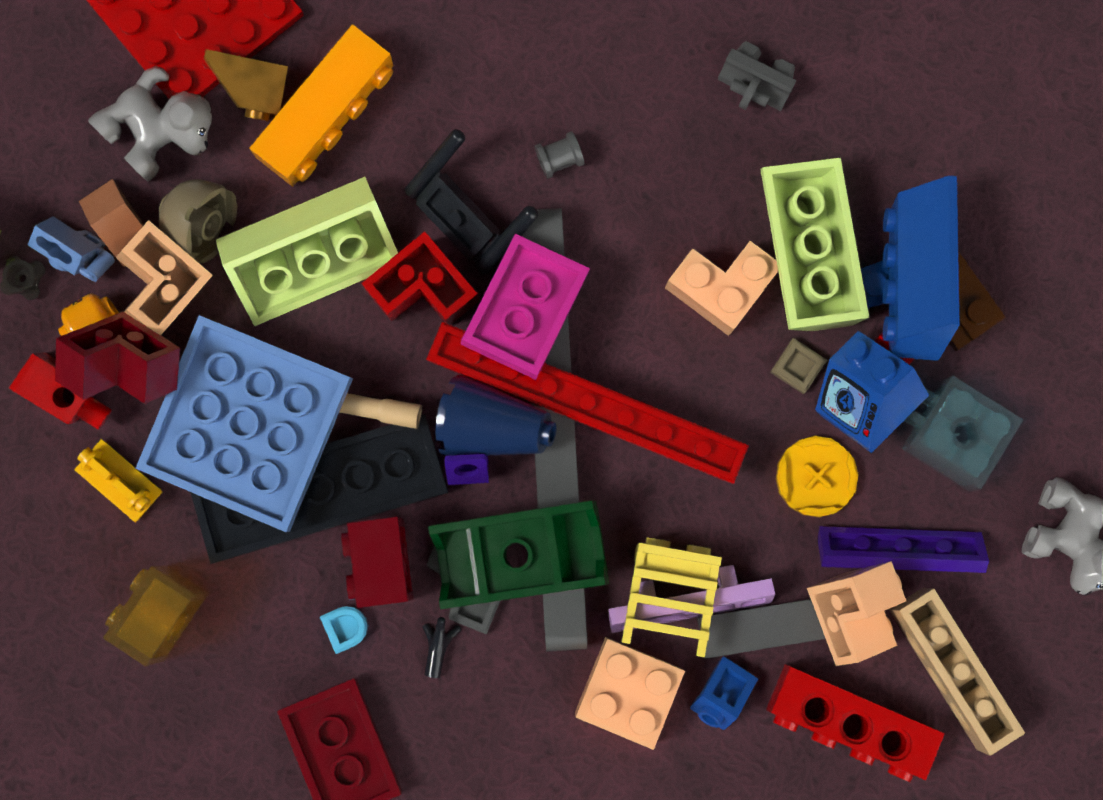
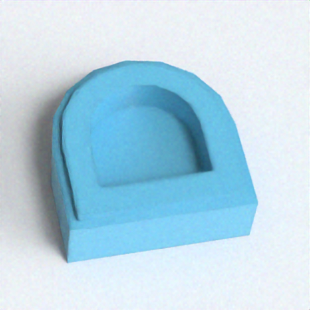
[320,606,368,654]

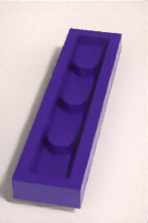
[818,526,989,573]

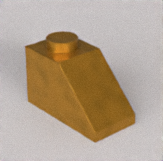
[204,49,288,121]

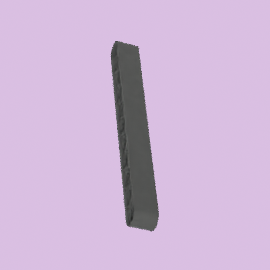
[521,208,587,652]

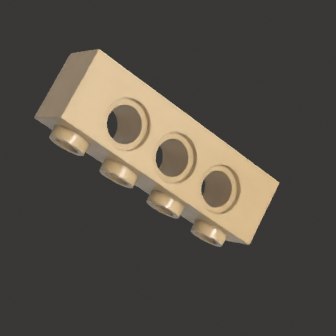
[889,588,1025,756]

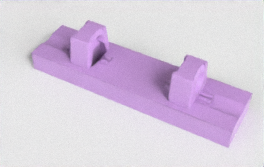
[609,565,775,633]

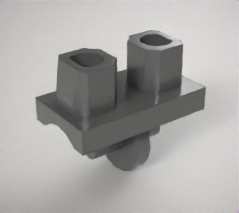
[717,41,797,111]

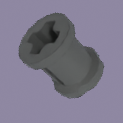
[534,131,585,179]

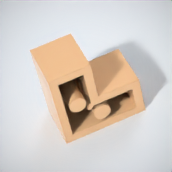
[116,220,213,335]
[665,241,778,336]
[807,561,906,666]

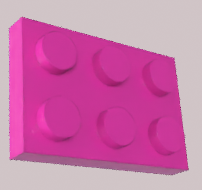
[461,234,590,380]

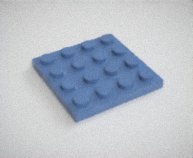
[135,315,353,532]

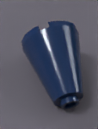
[435,375,557,456]

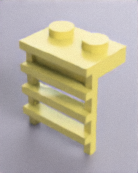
[622,538,722,657]

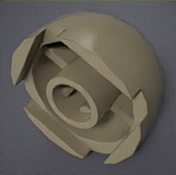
[159,179,237,263]

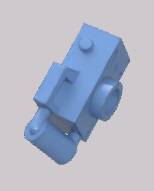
[28,216,115,282]

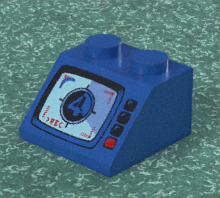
[815,331,929,453]

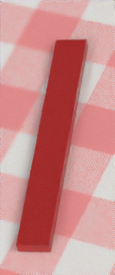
[426,322,749,484]

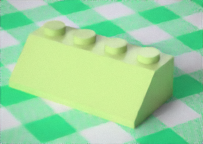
[760,158,869,331]
[216,177,398,326]

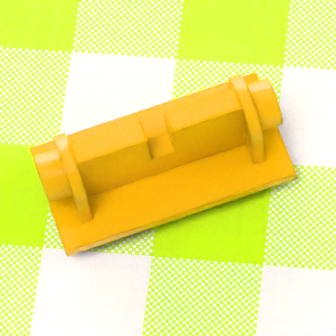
[74,439,163,523]

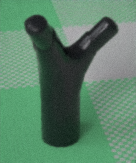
[422,617,462,678]

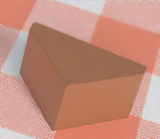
[79,179,144,267]

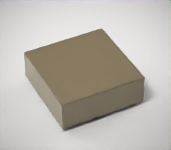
[770,338,827,394]

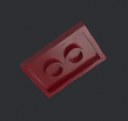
[277,677,403,800]

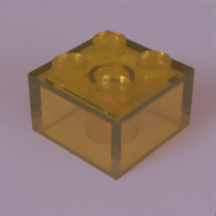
[103,566,210,666]

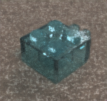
[902,376,1024,491]

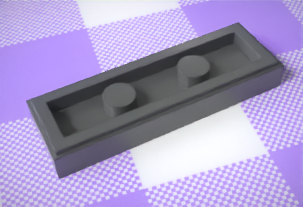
[697,599,826,659]

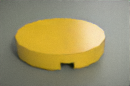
[776,436,858,517]

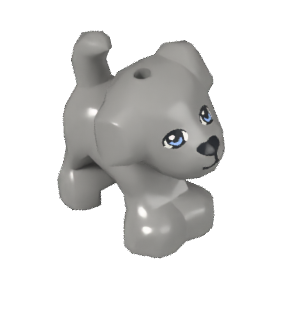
[88,66,212,182]
[1021,477,1103,596]

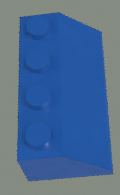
[883,176,960,361]

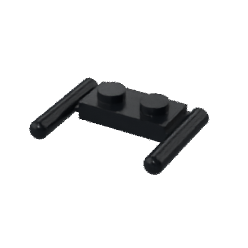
[404,129,538,274]

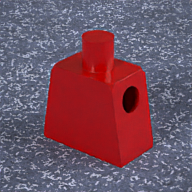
[9,352,112,430]

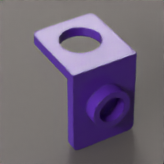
[445,454,489,485]

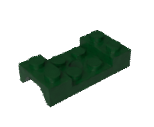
[428,501,609,610]

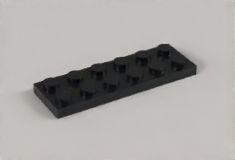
[190,414,449,564]

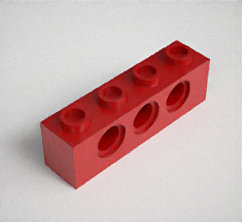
[766,664,945,783]

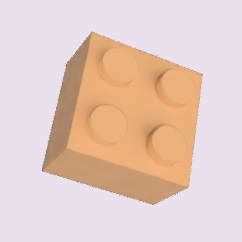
[575,637,685,750]

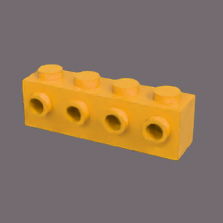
[249,24,394,187]

